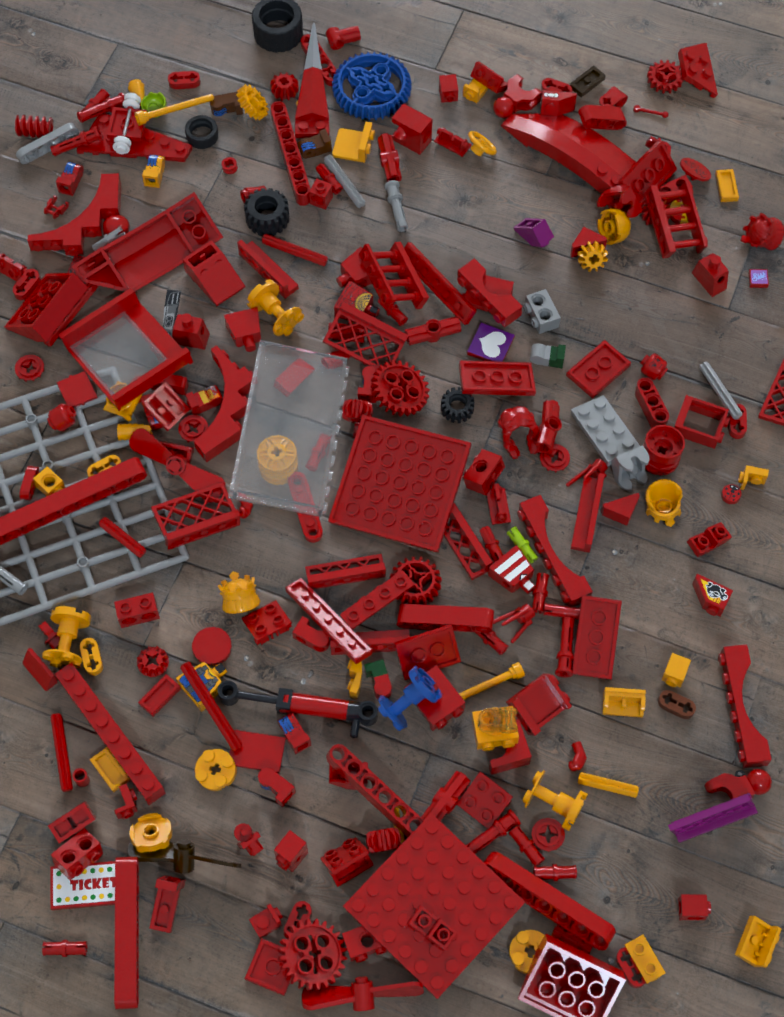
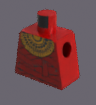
[334,281,380,320]

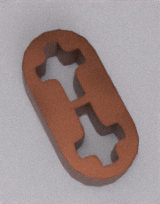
[658,690,696,719]

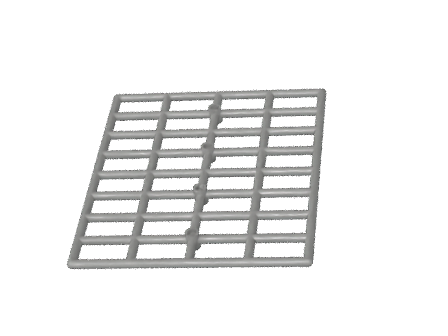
[0,366,189,626]

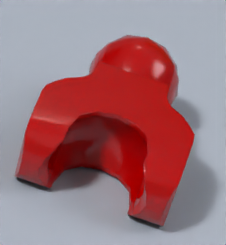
[493,74,543,118]
[704,769,772,800]

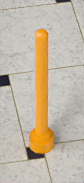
[135,94,214,126]
[459,662,525,700]

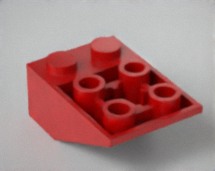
[182,240,245,306]

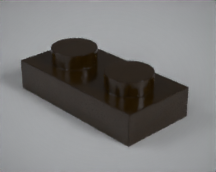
[570,65,606,98]

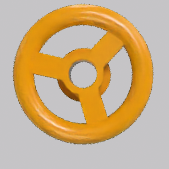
[468,131,497,156]

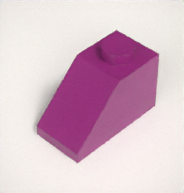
[513,218,554,248]

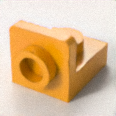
[463,78,488,103]
[738,465,769,490]

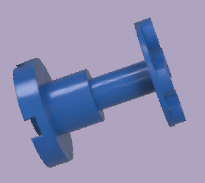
[378,666,442,731]

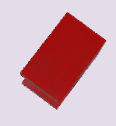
[392,103,433,155]
[489,719,532,775]

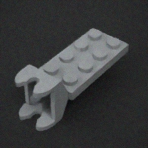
[571,395,649,492]

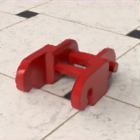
[44,195,69,219]

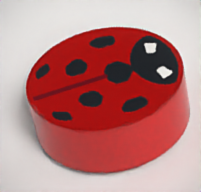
[721,484,741,504]

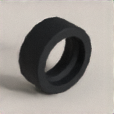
[185,115,218,149]

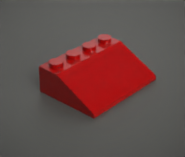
[4,273,88,342]
[518,933,626,1017]

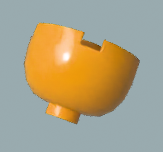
[597,209,631,245]

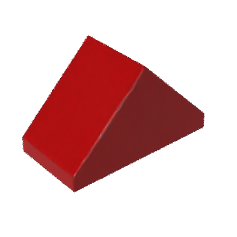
[570,227,607,258]
[601,493,640,526]

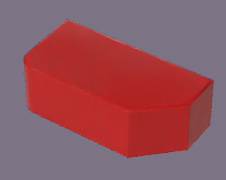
[151,374,189,395]

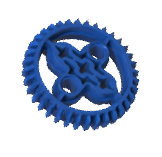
[332,51,412,121]

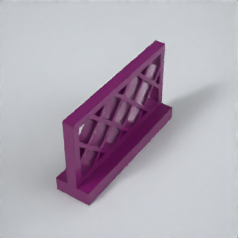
[668,793,758,843]

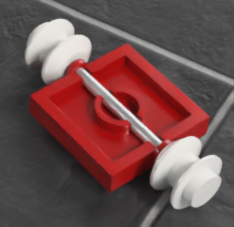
[107,93,147,154]

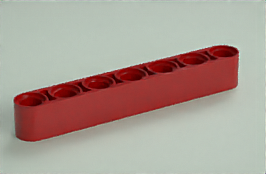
[271,101,310,206]
[326,744,424,837]
[484,851,616,951]
[114,856,139,1010]

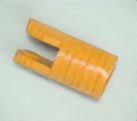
[117,423,153,441]

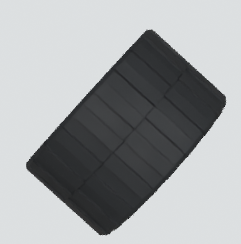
[252,0,303,53]

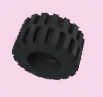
[244,188,290,236]

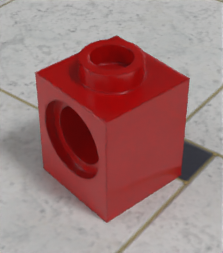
[439,74,458,103]
[309,178,333,210]
[678,894,711,920]

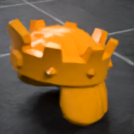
[645,479,683,527]
[218,571,260,614]

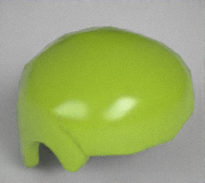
[141,92,167,118]

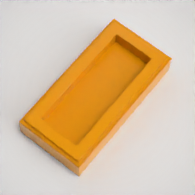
[715,169,739,202]
[89,747,130,793]

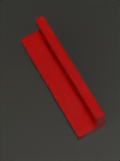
[237,240,299,299]
[571,473,605,553]
[444,503,493,580]
[305,554,386,589]
[330,629,410,655]

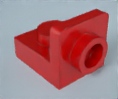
[249,904,283,939]

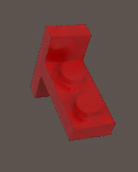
[149,875,186,933]

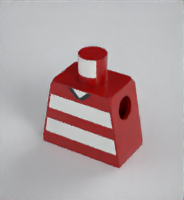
[488,545,536,594]

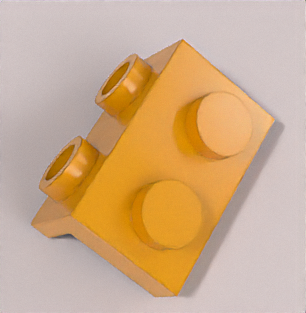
[735,916,781,968]

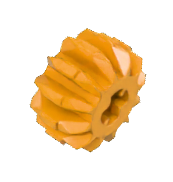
[577,241,608,272]

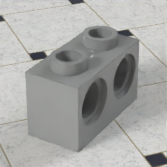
[524,289,561,334]

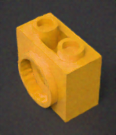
[471,706,519,751]

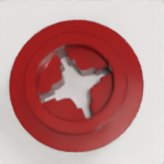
[15,355,44,382]
[178,415,208,443]
[540,444,570,473]
[137,646,169,677]
[531,818,565,852]

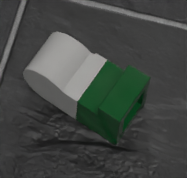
[530,343,566,369]

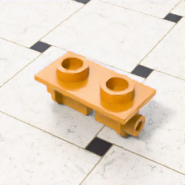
[625,934,666,984]

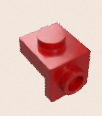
[114,783,138,819]

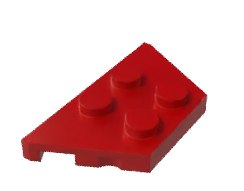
[678,43,718,98]

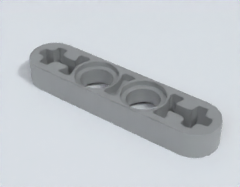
[16,123,79,164]

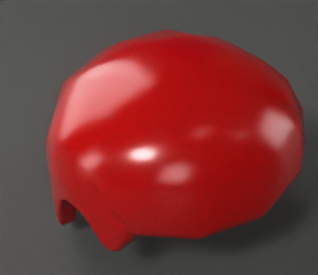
[103,214,130,235]

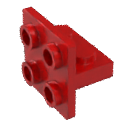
[320,837,373,887]

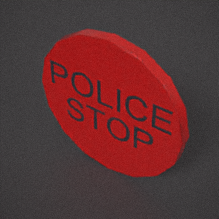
[680,158,711,181]

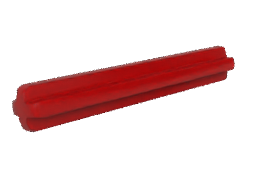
[262,234,328,266]
[50,713,73,792]

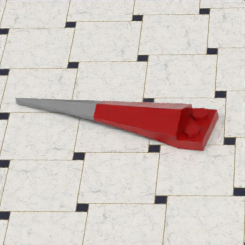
[295,23,330,138]

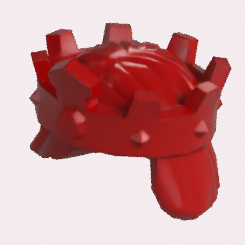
[740,213,784,250]

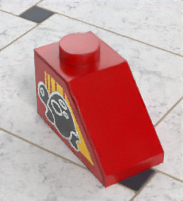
[692,574,733,617]

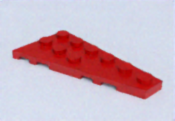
[76,113,193,162]

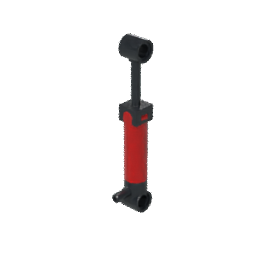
[218,680,378,738]

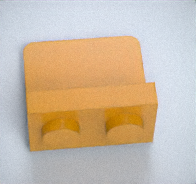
[332,122,375,163]

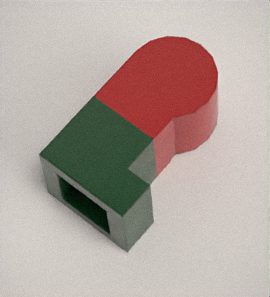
[364,659,392,699]

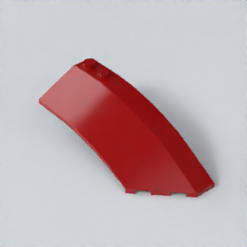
[501,113,636,194]
[71,192,224,292]

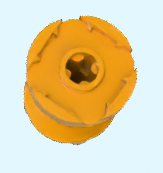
[247,279,304,336]
[42,606,91,668]
[522,770,588,831]

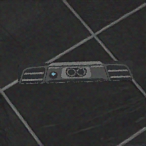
[163,290,181,337]

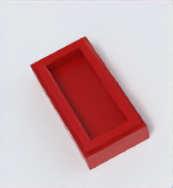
[138,674,181,717]

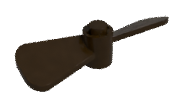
[127,833,241,874]

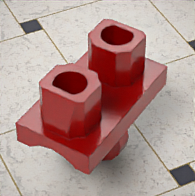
[234,823,264,856]

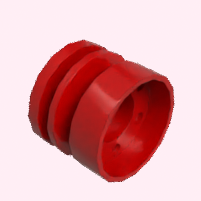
[643,425,685,475]

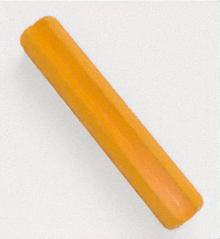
[578,772,639,798]

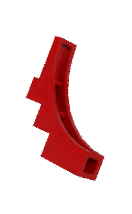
[27,173,121,256]
[194,345,257,463]

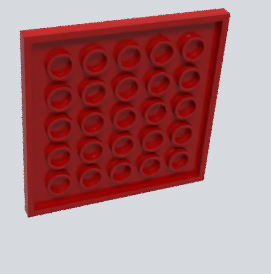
[328,414,472,553]
[343,813,525,999]

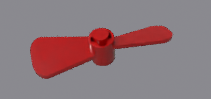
[129,428,226,502]
[302,976,424,1011]

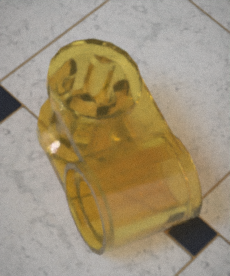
[477,707,518,733]

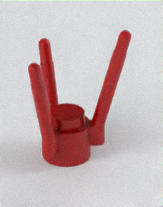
[566,459,608,487]
[493,604,535,644]

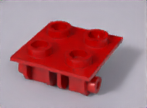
[241,600,292,645]
[457,771,513,829]

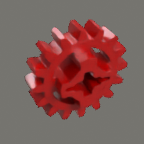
[647,60,683,94]

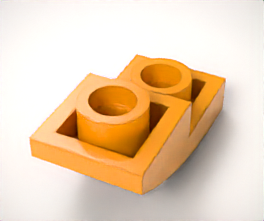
[347,659,362,700]

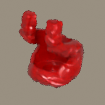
[497,406,539,459]

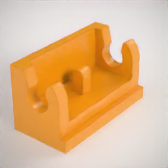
[602,687,646,718]

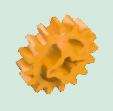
[236,84,269,121]

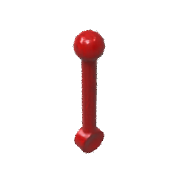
[633,105,668,118]

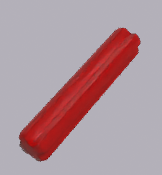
[99,517,146,558]

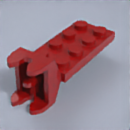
[597,140,677,218]

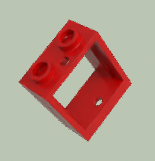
[674,395,730,449]

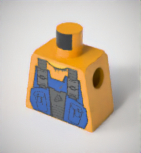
[176,662,227,712]

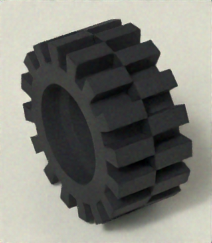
[441,387,475,423]

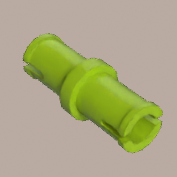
[506,527,539,564]

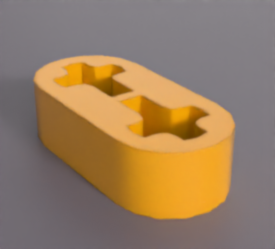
[87,455,121,477]
[80,638,103,676]

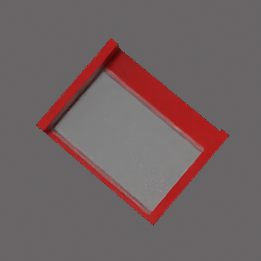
[58,288,193,411]

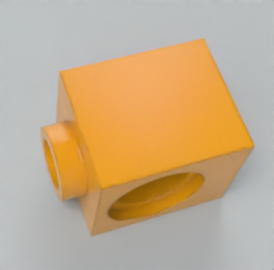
[33,466,65,496]
[662,653,691,687]

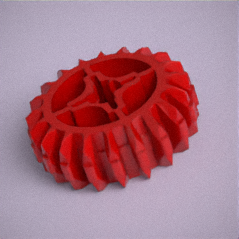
[390,556,442,605]

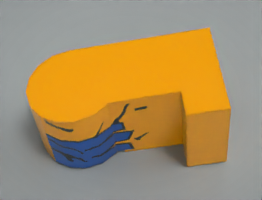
[142,155,165,188]

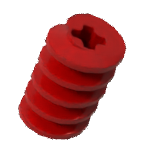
[15,115,53,138]

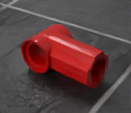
[326,26,361,50]

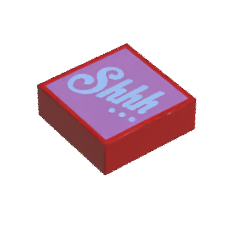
[748,269,769,288]

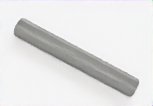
[324,154,365,208]
[699,361,742,420]

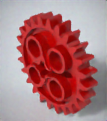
[370,360,430,417]
[277,918,347,991]

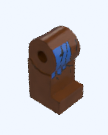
[210,92,243,116]
[297,129,332,159]

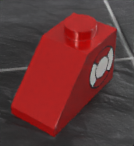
[541,90,577,116]

